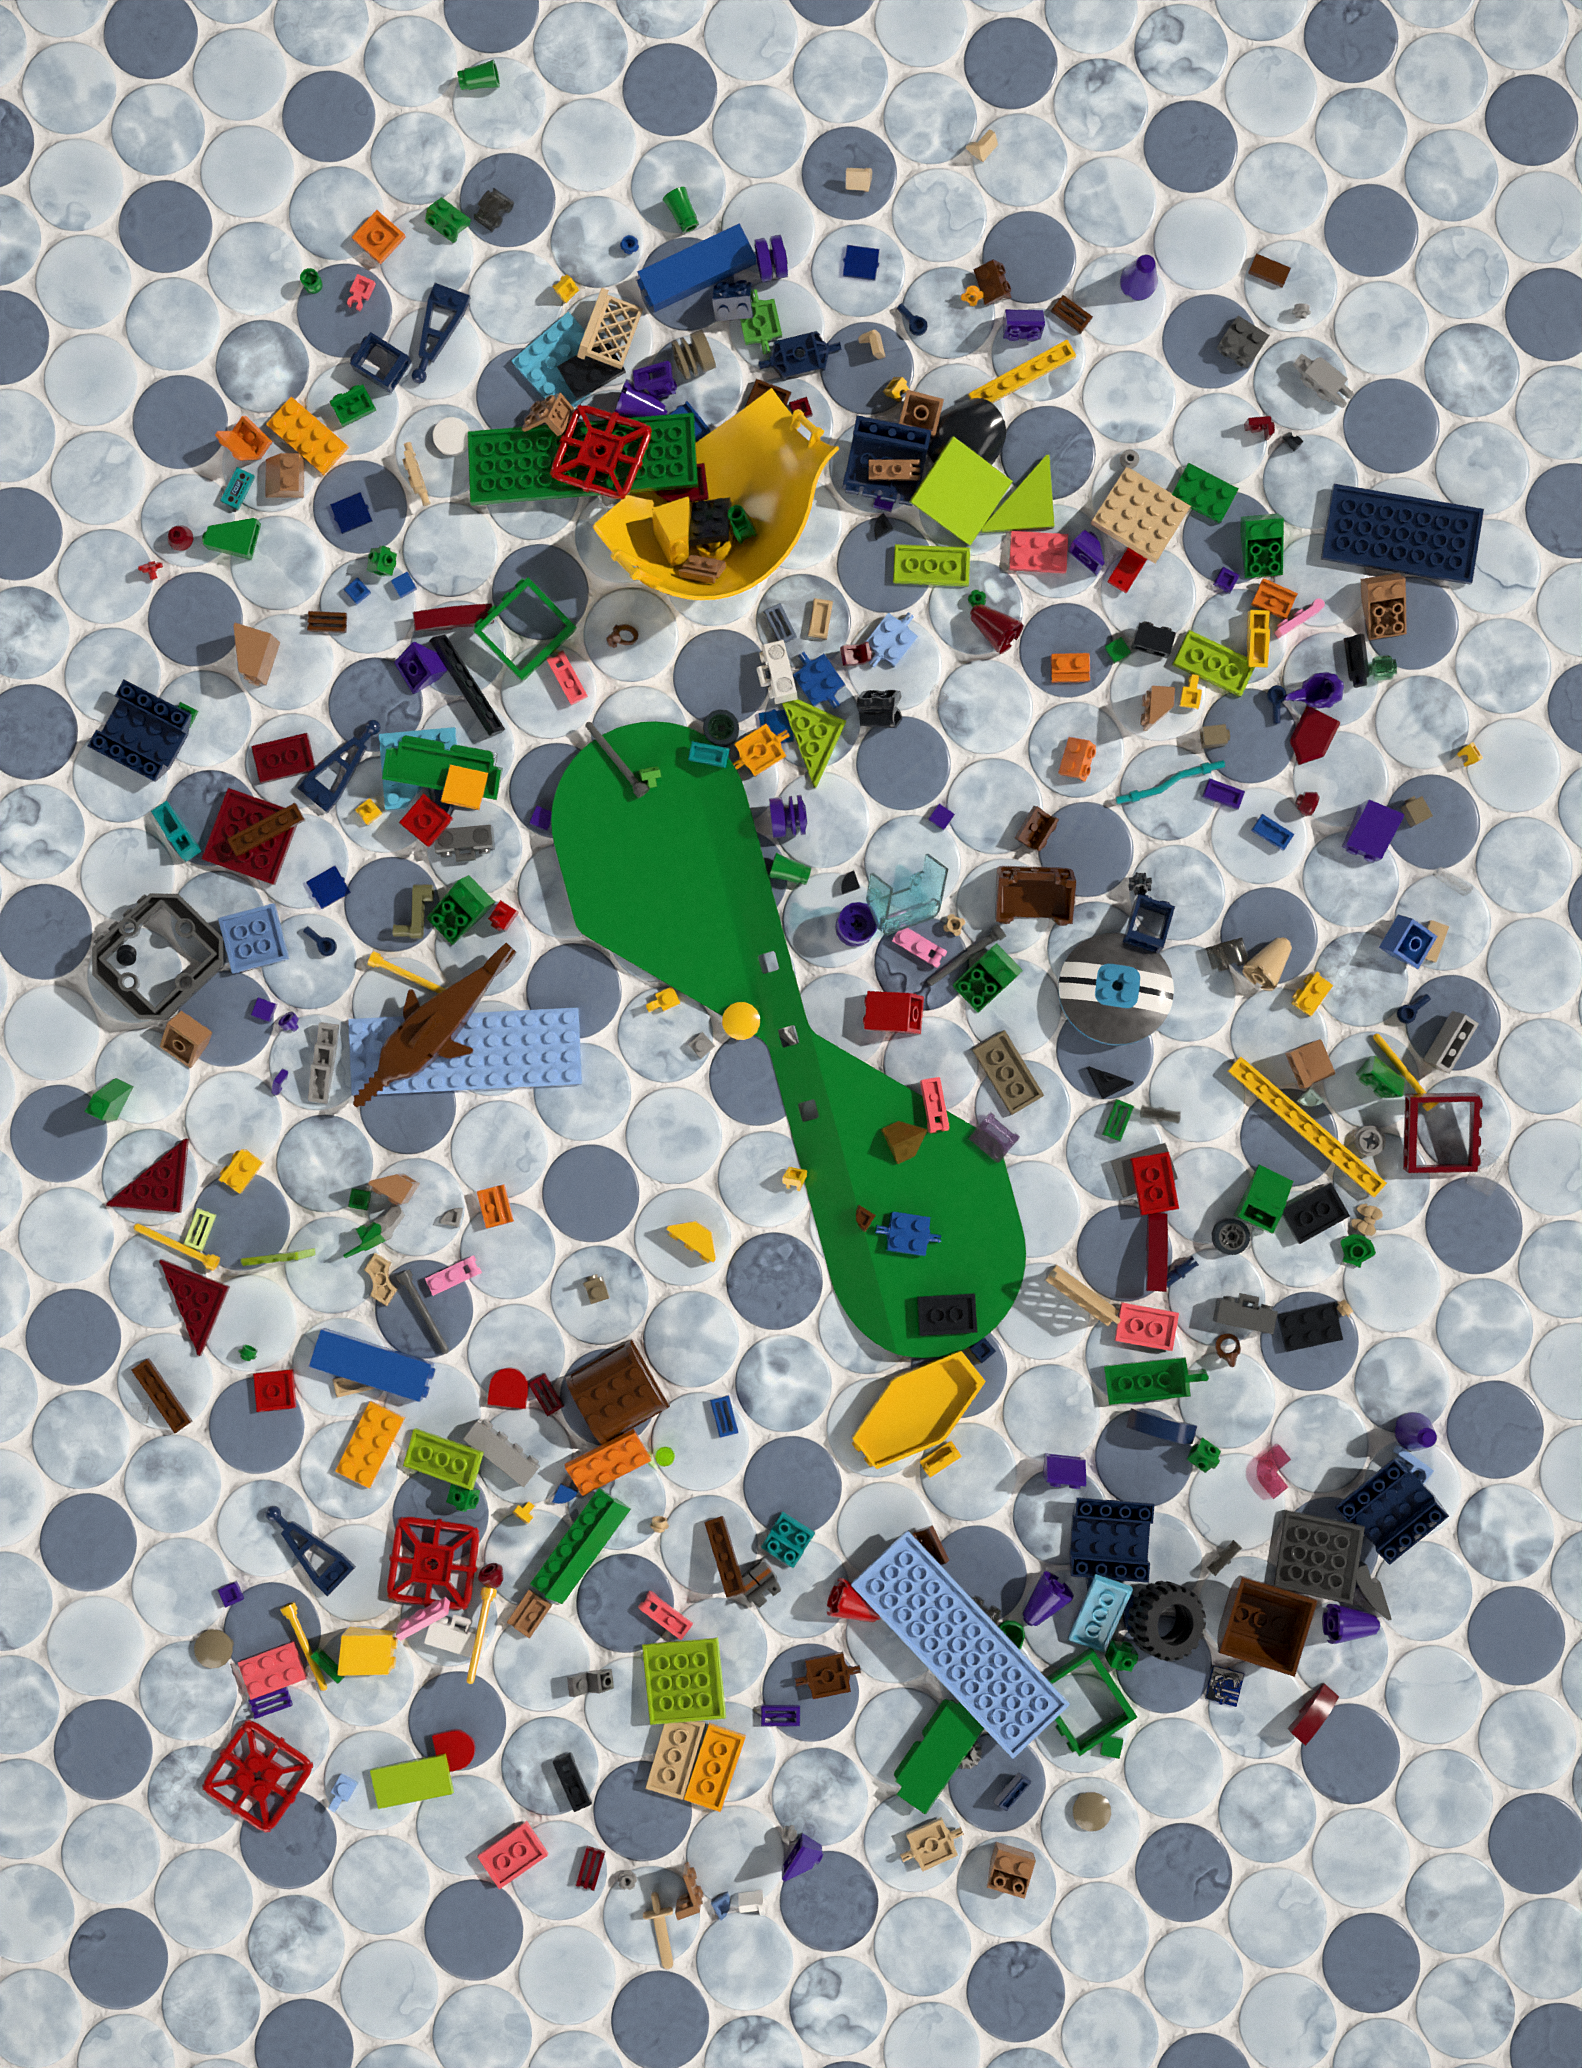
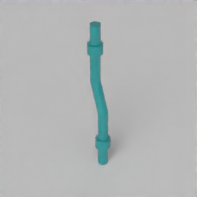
[1115,760,1225,805]

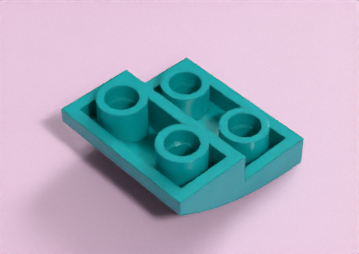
[761,1512,815,1568]

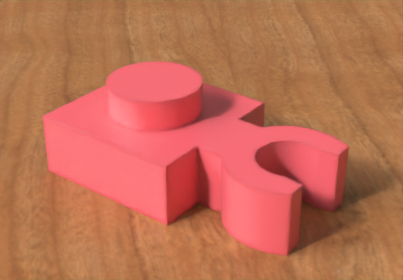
[347,274,376,312]

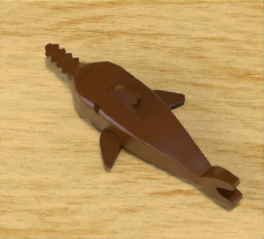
[353,943,517,1107]

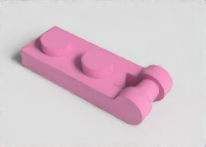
[1274,598,1325,639]
[892,925,947,968]
[425,1255,482,1296]

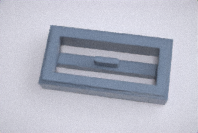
[763,603,797,643]

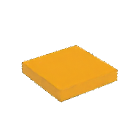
[441,765,488,810]

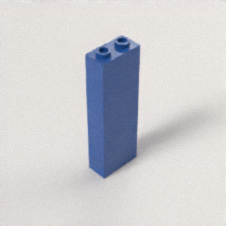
[636,223,756,312]
[309,1328,436,1402]

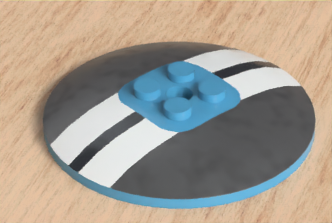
[1058,933,1174,1045]

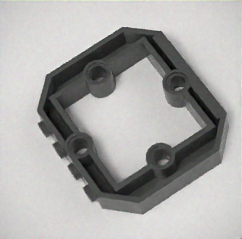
[92,893,224,1020]

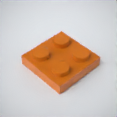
[352,210,406,265]

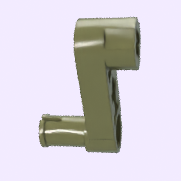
[393,884,434,939]

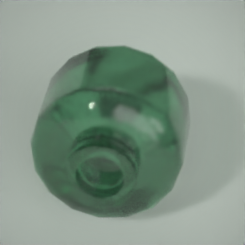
[1368,655,1397,681]

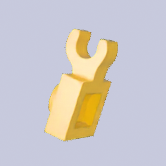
[1179,674,1202,710]
[646,987,681,1012]

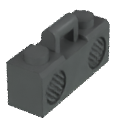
[434,824,495,862]
[1213,1293,1278,1334]

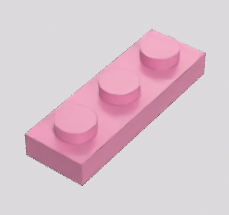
[396,1597,450,1641]

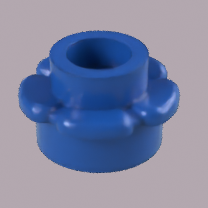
[620,235,639,254]

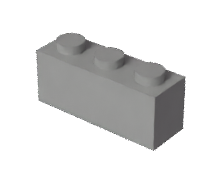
[1423,1011,1479,1074]

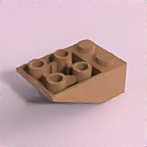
[1360,573,1407,640]

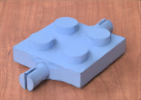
[866,612,918,668]

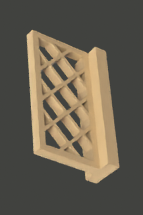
[577,288,643,370]
[1045,1265,1121,1326]

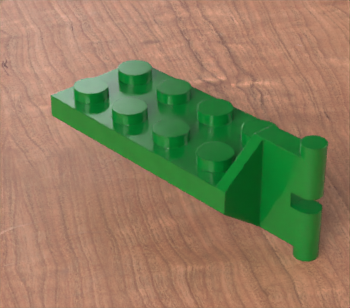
[1104,1357,1209,1405]

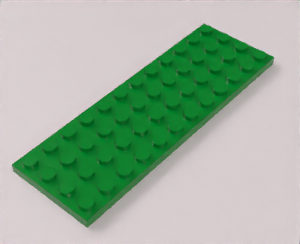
[468,413,698,506]

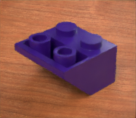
[1003,309,1045,342]
[1043,1453,1087,1489]

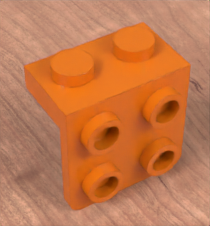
[215,416,273,461]

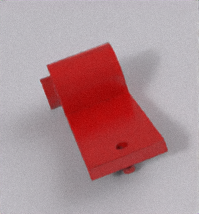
[1107,547,1148,593]

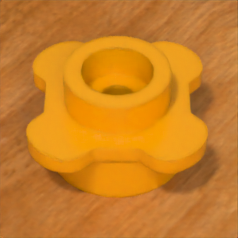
[961,285,983,306]

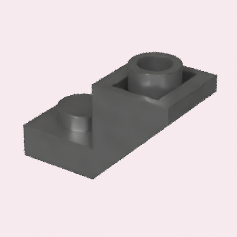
[567,1669,614,1697]

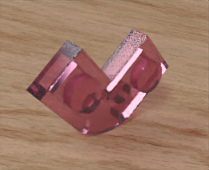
[1256,1443,1291,1499]

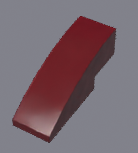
[1287,1683,1339,1746]

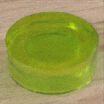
[655,1446,675,1467]

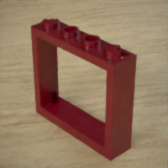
[1403,1092,1483,1173]

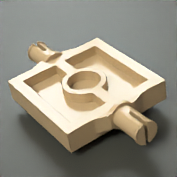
[402,442,431,506]
[900,1817,964,1872]

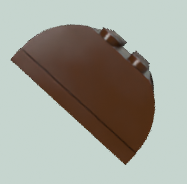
[565,1339,670,1445]
[1217,1575,1317,1677]

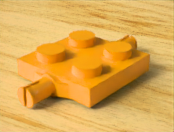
[733,724,790,777]

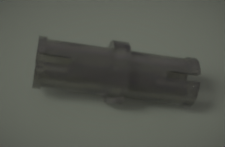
[1140,1105,1181,1124]
[1206,1540,1242,1577]

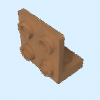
[522,392,575,436]
[1285,1039,1335,1089]
[675,1862,704,1920]

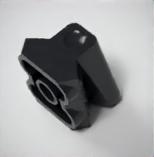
[857,690,902,728]

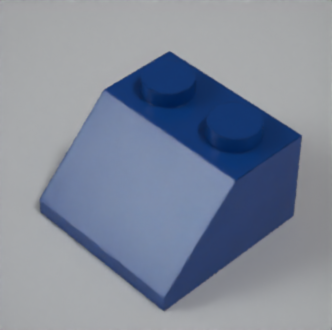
[1379,914,1438,969]

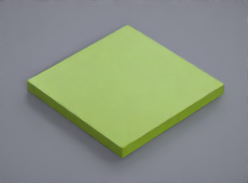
[909,436,1013,546]
[642,1637,726,1725]

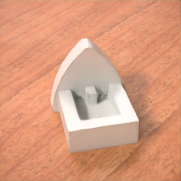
[738,1890,766,1916]

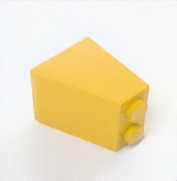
[652,497,690,567]
[338,1627,398,1676]

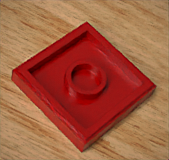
[399,793,453,848]
[253,1369,296,1412]

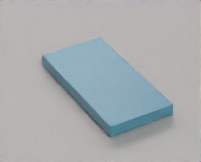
[1068,1574,1133,1653]

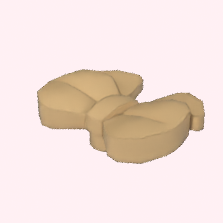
[1352,1204,1383,1236]

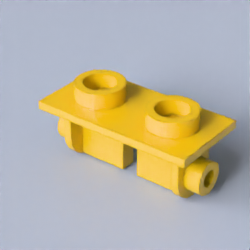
[919,1440,962,1478]

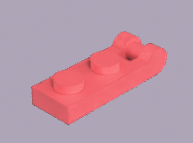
[547,650,588,706]
[920,1077,949,1133]
[638,1591,693,1640]

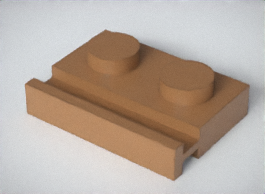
[679,555,726,584]
[507,1588,553,1639]

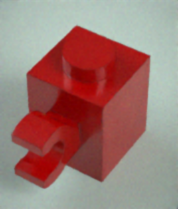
[488,900,519,932]

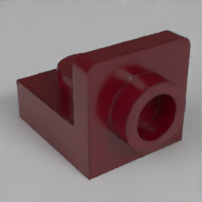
[1244,416,1275,440]

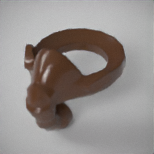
[606,624,639,648]
[1216,1333,1241,1367]

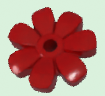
[138,561,163,580]

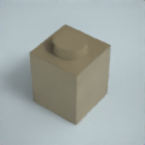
[1199,724,1230,749]
[1400,796,1433,827]

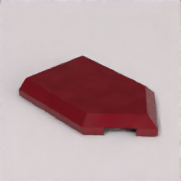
[653,463,709,503]
[1289,706,1340,765]

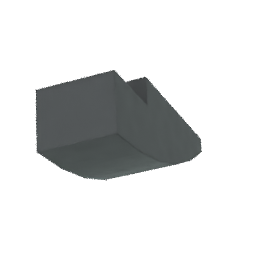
[1356,1561,1392,1620]

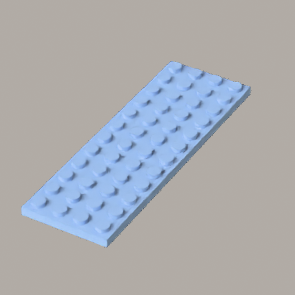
[348,1008,582,1096]
[851,1530,1070,1759]

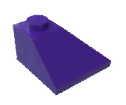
[1068,530,1105,576]
[394,642,448,694]
[782,1833,823,1882]

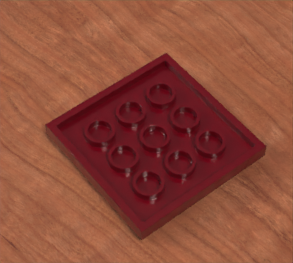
[202,788,297,885]

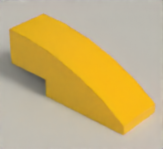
[1247,610,1270,668]

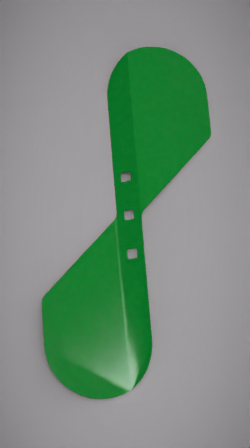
[551,721,1026,1358]

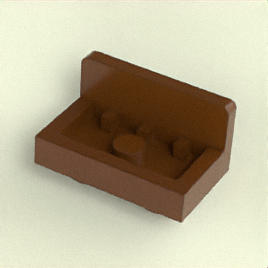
[973,259,1011,306]
[1015,806,1059,852]
[912,1525,949,1565]

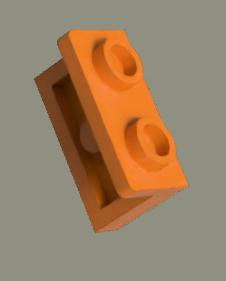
[1058,737,1096,782]

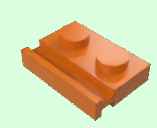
[1251,578,1298,620]
[1051,653,1090,683]
[477,1184,514,1229]

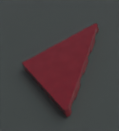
[106,1139,189,1213]
[159,1259,230,1356]

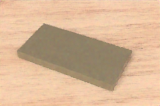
[972,1030,1044,1115]

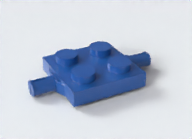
[793,652,846,709]
[875,1212,941,1256]

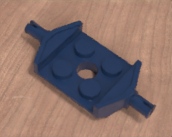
[758,331,842,381]

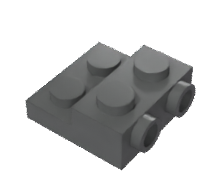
[1216,315,1270,369]

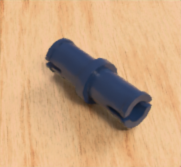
[1167,1255,1199,1288]

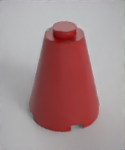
[827,1578,881,1622]

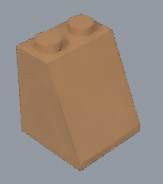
[233,623,280,686]

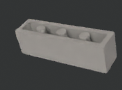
[463,1419,540,1487]

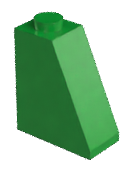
[202,518,261,560]
[85,1078,134,1121]

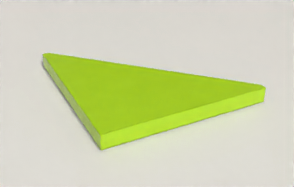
[981,455,1055,533]
[782,699,846,788]
[241,1248,316,1266]

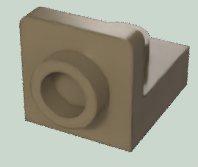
[583,1274,610,1304]

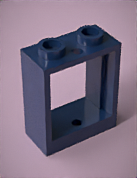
[350,332,412,394]
[1123,895,1175,954]

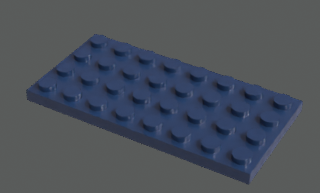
[1321,484,1484,585]

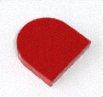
[487,1367,529,1409]
[432,1729,476,1772]

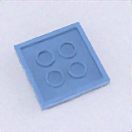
[218,903,289,974]

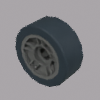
[1211,1218,1250,1255]

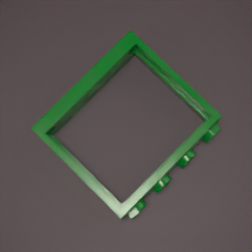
[473,577,577,683]
[1046,1648,1137,1757]

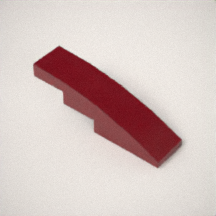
[412,603,494,631]
[1146,1213,1168,1292]

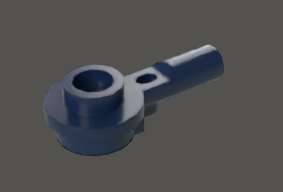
[897,303,928,336]
[1267,685,1286,724]
[303,926,337,956]
[1397,994,1431,1024]

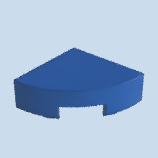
[552,1483,578,1504]

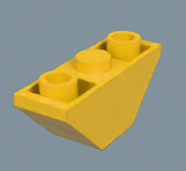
[666,1221,716,1263]

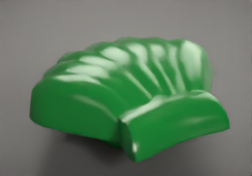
[1340,1234,1376,1268]

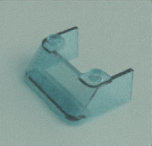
[866,854,948,935]

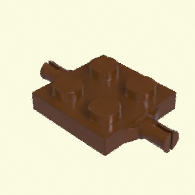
[795,1651,861,1700]

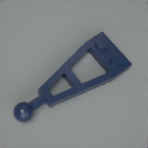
[411,283,471,384]
[298,720,381,813]
[265,1506,356,1597]

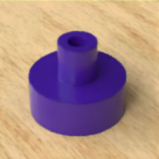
[278,1012,299,1032]

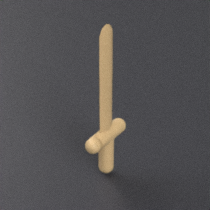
[643,1892,673,1969]

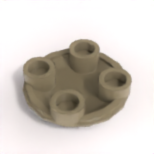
[194,1629,234,1669]
[1073,1792,1111,1831]

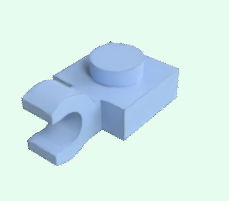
[328,1773,359,1813]

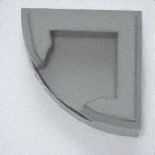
[440,1208,464,1227]

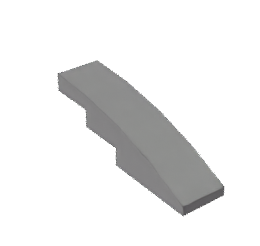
[308,1022,339,1104]

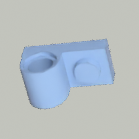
[1393,1445,1434,1484]

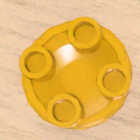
[722,1002,760,1040]

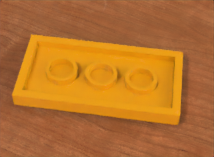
[266,396,349,475]
[335,1401,405,1489]
[684,1723,746,1812]

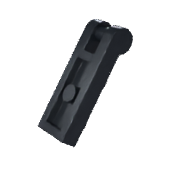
[553,1752,592,1812]

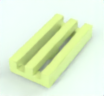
[183,1208,216,1251]

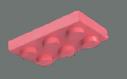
[1009,531,1068,573]
[1114,1302,1179,1351]
[238,1641,307,1700]
[477,1821,548,1889]

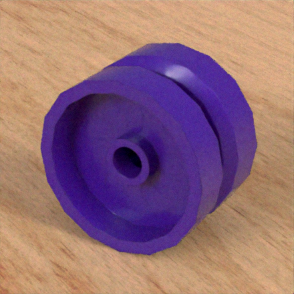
[754,234,788,282]

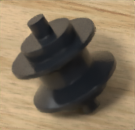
[116,945,137,966]

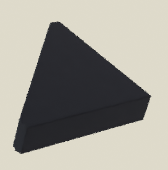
[1086,1066,1134,1099]

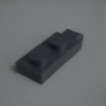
[1344,634,1370,688]

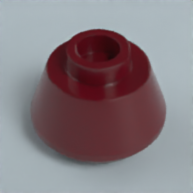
[167,525,194,551]
[1295,792,1320,817]
[478,1563,504,1589]

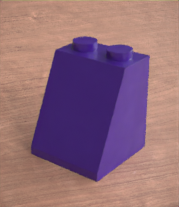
[1342,799,1405,863]

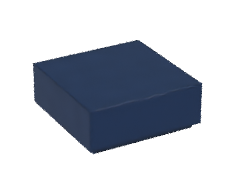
[969,1337,996,1363]

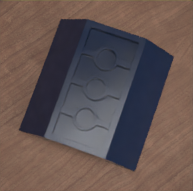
[87,679,192,782]
[1335,1458,1449,1565]
[1069,1497,1155,1583]

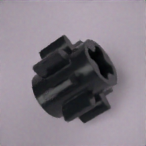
[1129,872,1152,896]

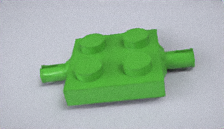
[740,289,782,354]

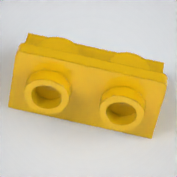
[1291,971,1333,1017]
[219,1149,264,1194]

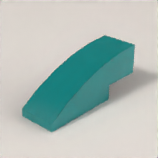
[151,801,202,862]

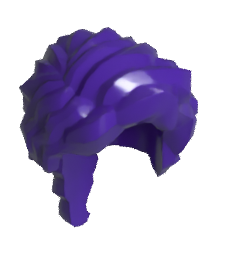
[1284,672,1344,709]

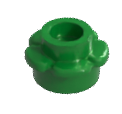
[968,590,986,607]
[238,1345,258,1361]

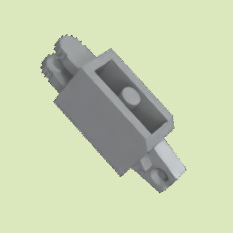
[1293,354,1354,408]

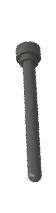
[585,722,650,798]
[927,924,1006,986]
[396,1269,449,1354]

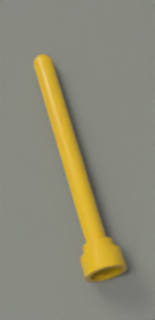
[367,951,445,994]
[1373,1033,1439,1111]
[133,1223,220,1271]
[466,1587,497,1684]
[280,1602,327,1691]

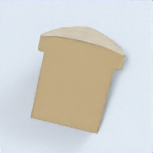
[966,129,998,162]
[846,168,872,192]
[858,330,885,359]

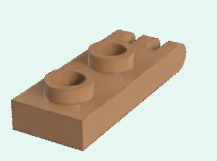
[869,460,920,481]

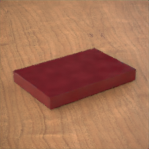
[251,733,316,784]

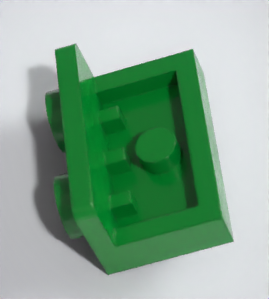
[425,197,471,243]
[329,384,377,427]

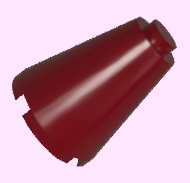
[970,604,1024,654]

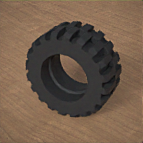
[1128,1581,1206,1662]

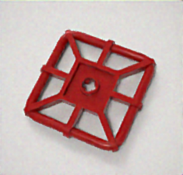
[550,404,652,500]
[387,1517,480,1610]
[202,1719,314,1833]

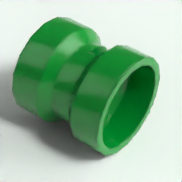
[300,268,323,294]

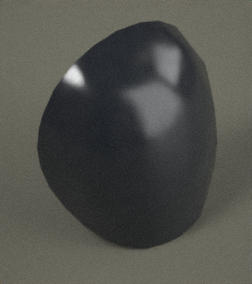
[927,398,1007,465]

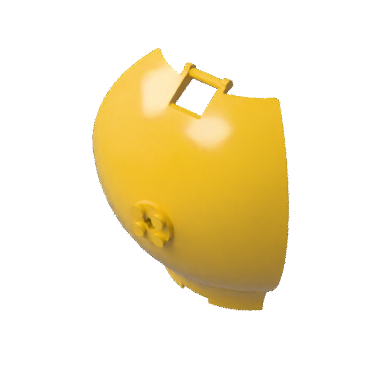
[592,388,839,600]

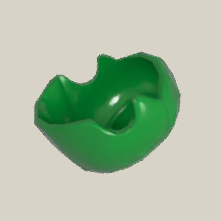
[998,1620,1025,1649]

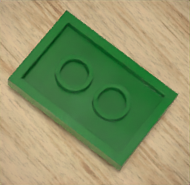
[1172,463,1239,523]

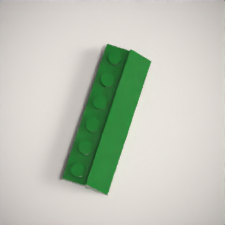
[530,1487,631,1604]

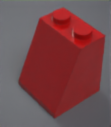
[863,991,924,1034]

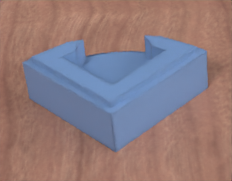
[711,1891,730,1920]

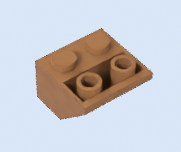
[1140,686,1175,731]
[368,1173,420,1205]
[987,1842,1036,1899]

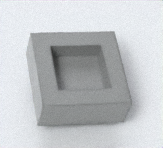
[688,1032,715,1059]

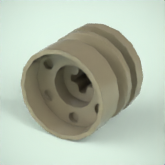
[671,329,716,380]

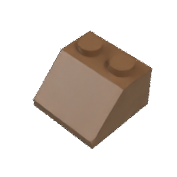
[898,390,944,437]
[265,453,304,498]
[159,1011,213,1068]

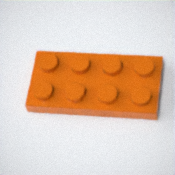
[565,1429,652,1496]

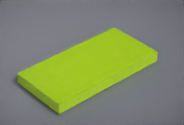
[893,544,970,587]
[1172,630,1255,697]
[403,1428,484,1490]
[370,1754,454,1809]

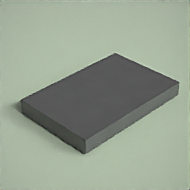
[1110,1143,1178,1198]

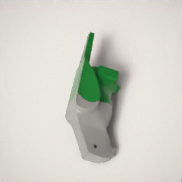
[343,1204,405,1259]

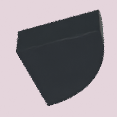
[1282,432,1303,451]
[874,513,893,540]
[841,870,860,895]

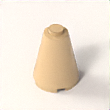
[1242,937,1292,991]

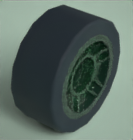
[703,709,739,747]

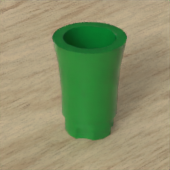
[457,59,500,90]
[663,186,699,233]
[769,852,812,885]

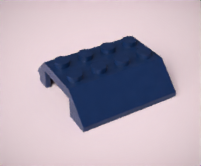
[842,415,932,506]

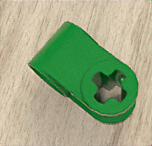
[728,505,758,544]

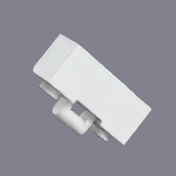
[756,640,797,705]
[424,1614,489,1661]

